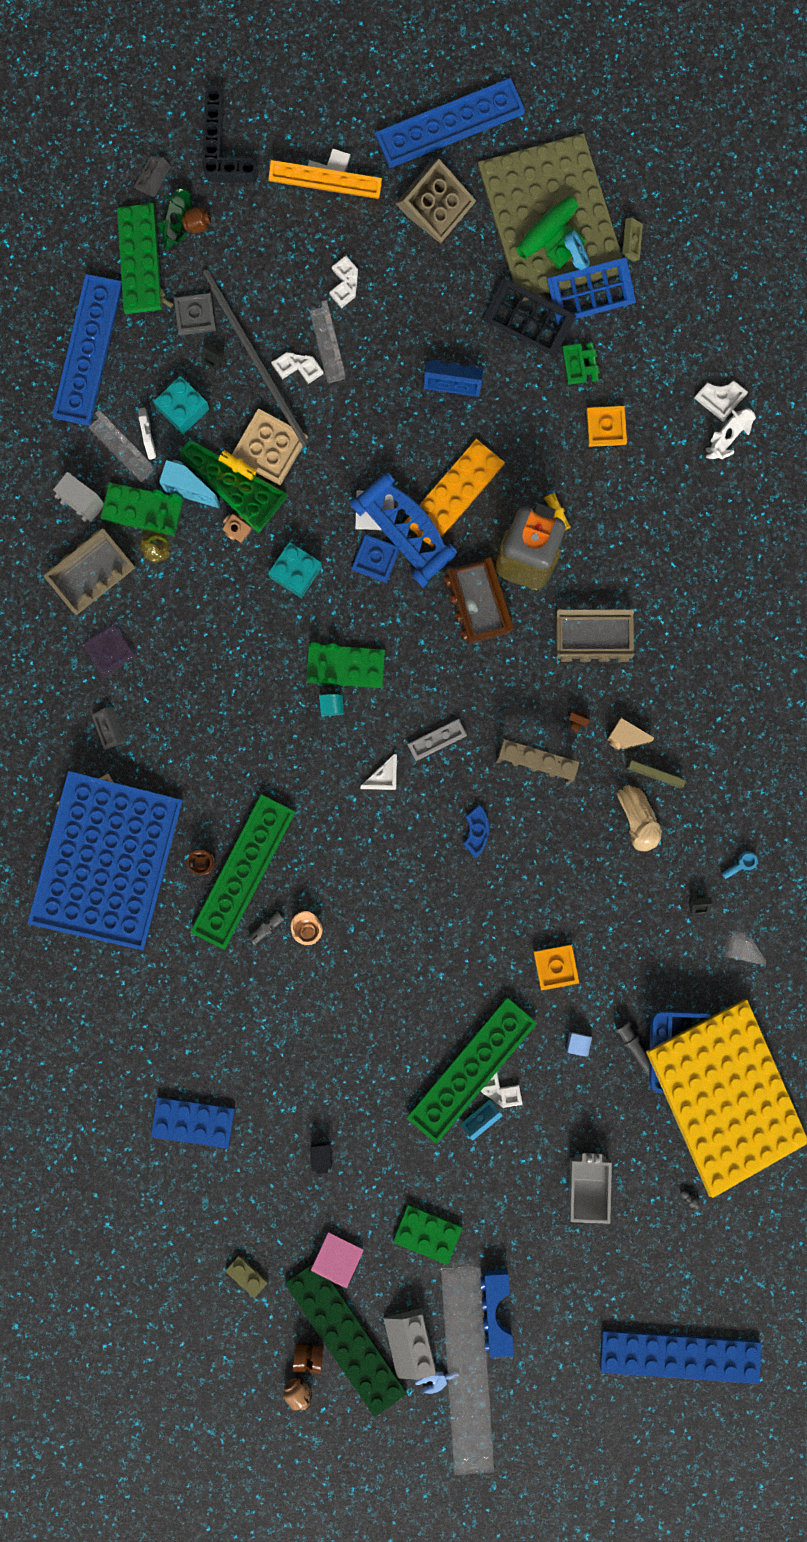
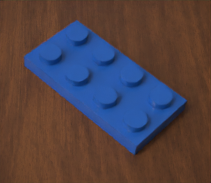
[151,1097,235,1148]

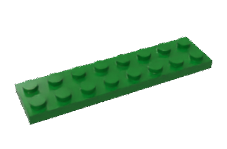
[190,795,296,950]
[407,998,537,1144]

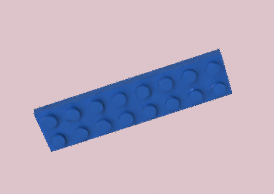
[375,78,525,169]
[52,274,122,426]
[600,1330,762,1384]

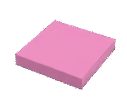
[311,1233,364,1288]

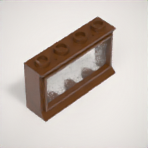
[443,557,514,645]

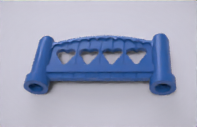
[348,472,457,588]

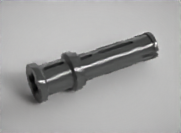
[614,1021,649,1079]

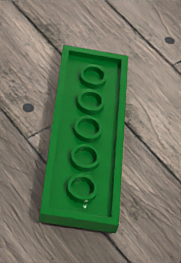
[117,203,162,314]

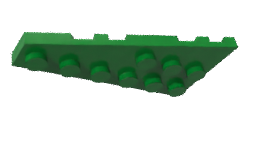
[180,440,287,534]

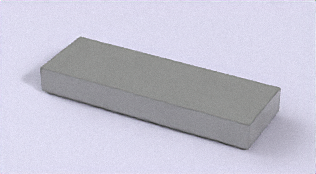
[407,719,467,761]

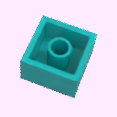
[153,376,209,435]
[268,542,322,599]

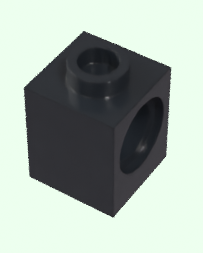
[310,1142,332,1174]

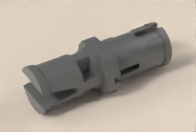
[248,911,285,945]

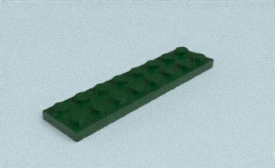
[285,1261,407,1418]

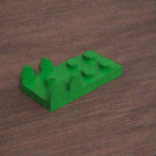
[101,483,184,536]
[306,642,385,688]

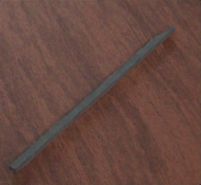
[203,270,309,447]

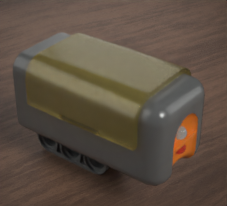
[495,503,566,590]

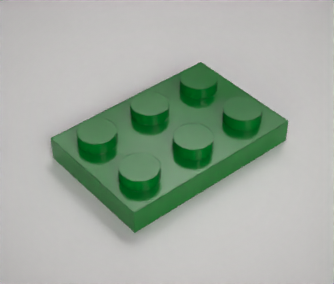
[393,1204,462,1265]

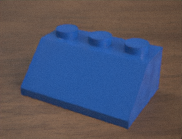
[424,360,483,397]

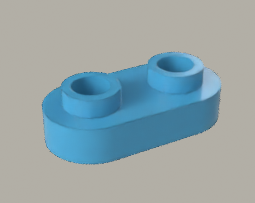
[564,231,590,270]

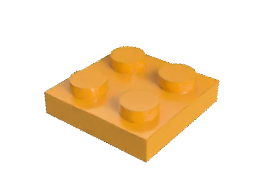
[586,406,627,447]
[533,945,579,990]

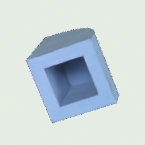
[565,1032,592,1056]

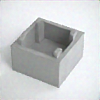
[53,472,104,522]

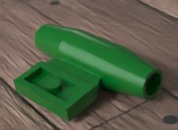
[516,196,586,269]

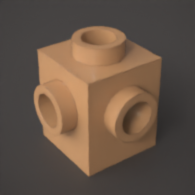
[222,512,252,543]

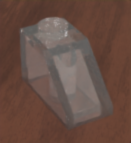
[723,931,766,966]

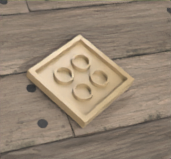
[232,409,308,485]

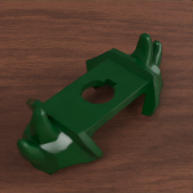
[157,188,193,250]

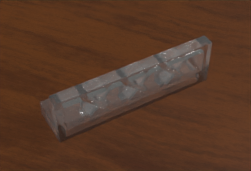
[310,300,345,383]
[88,410,154,482]

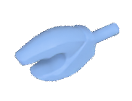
[415,1370,459,1394]

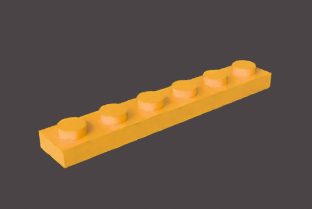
[269,160,382,199]

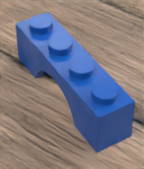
[480,1269,514,1358]

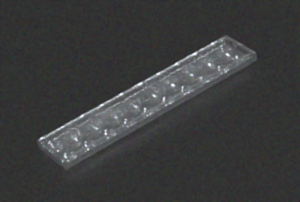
[441,1266,494,1475]

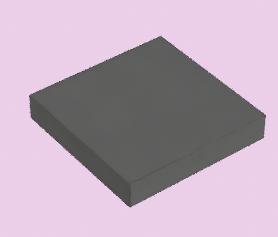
[174,293,216,336]

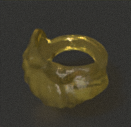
[140,535,170,563]

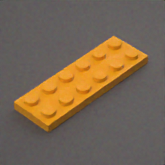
[404,439,505,548]

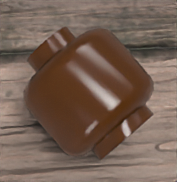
[182,206,211,234]

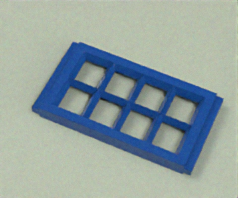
[547,258,636,324]

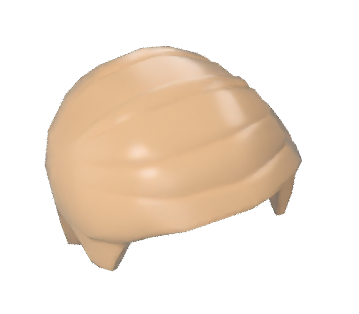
[290,911,323,945]

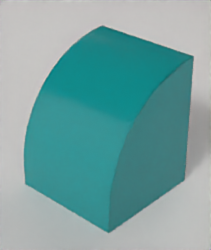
[319,694,345,717]

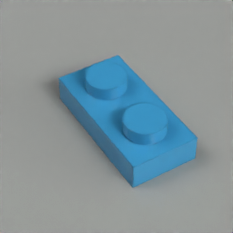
[460,1100,503,1141]

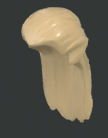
[617,785,662,851]

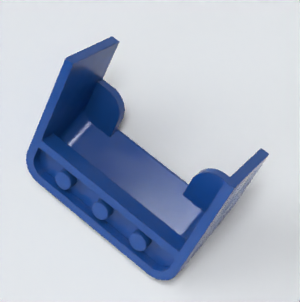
[649,1011,710,1093]

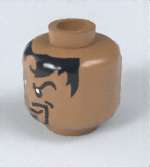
[283,1378,312,1410]

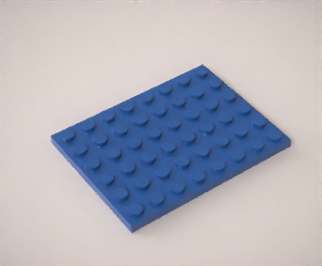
[27,771,182,950]

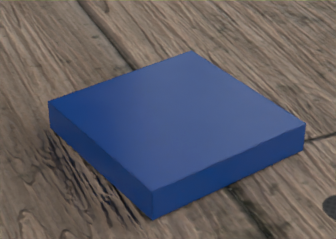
[352,534,400,583]

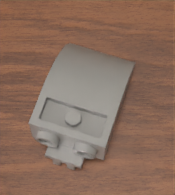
[569,1153,612,1224]

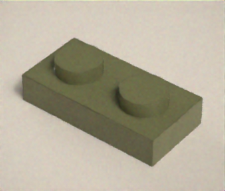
[622,217,643,262]
[225,1255,268,1298]

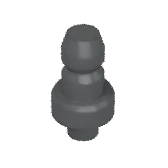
[681,1190,701,1210]

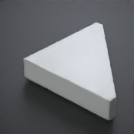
[361,754,397,790]

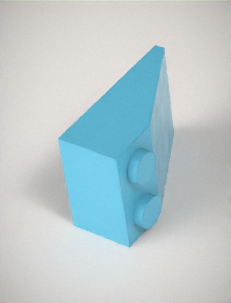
[159,460,220,508]

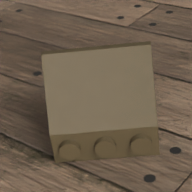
[395,159,476,243]

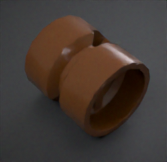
[187,850,216,875]
[293,1344,324,1374]

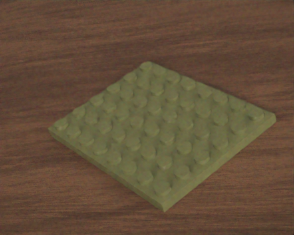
[478,133,622,301]

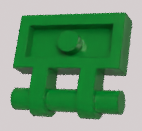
[562,343,600,385]

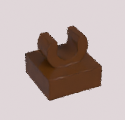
[569,709,590,733]

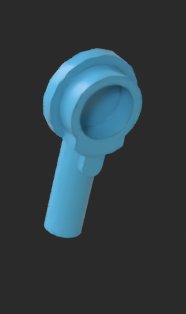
[721,851,758,879]

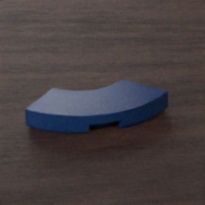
[463,805,489,858]

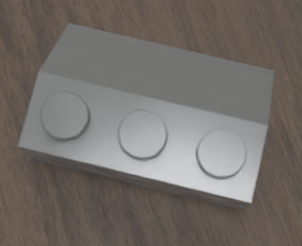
[384,1308,436,1380]

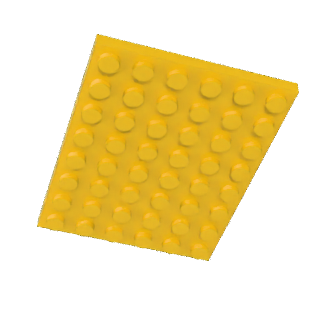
[646,999,807,1198]

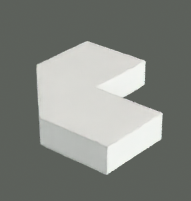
[308,149,351,172]
[329,256,358,308]
[271,352,324,384]
[138,408,156,460]
[481,1072,522,1108]

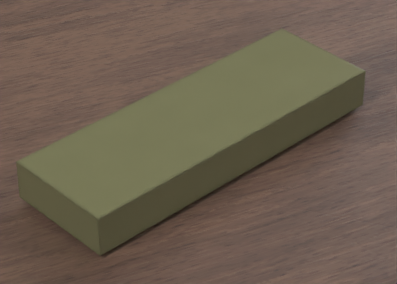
[626,760,686,788]

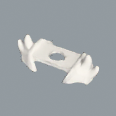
[706,407,756,459]

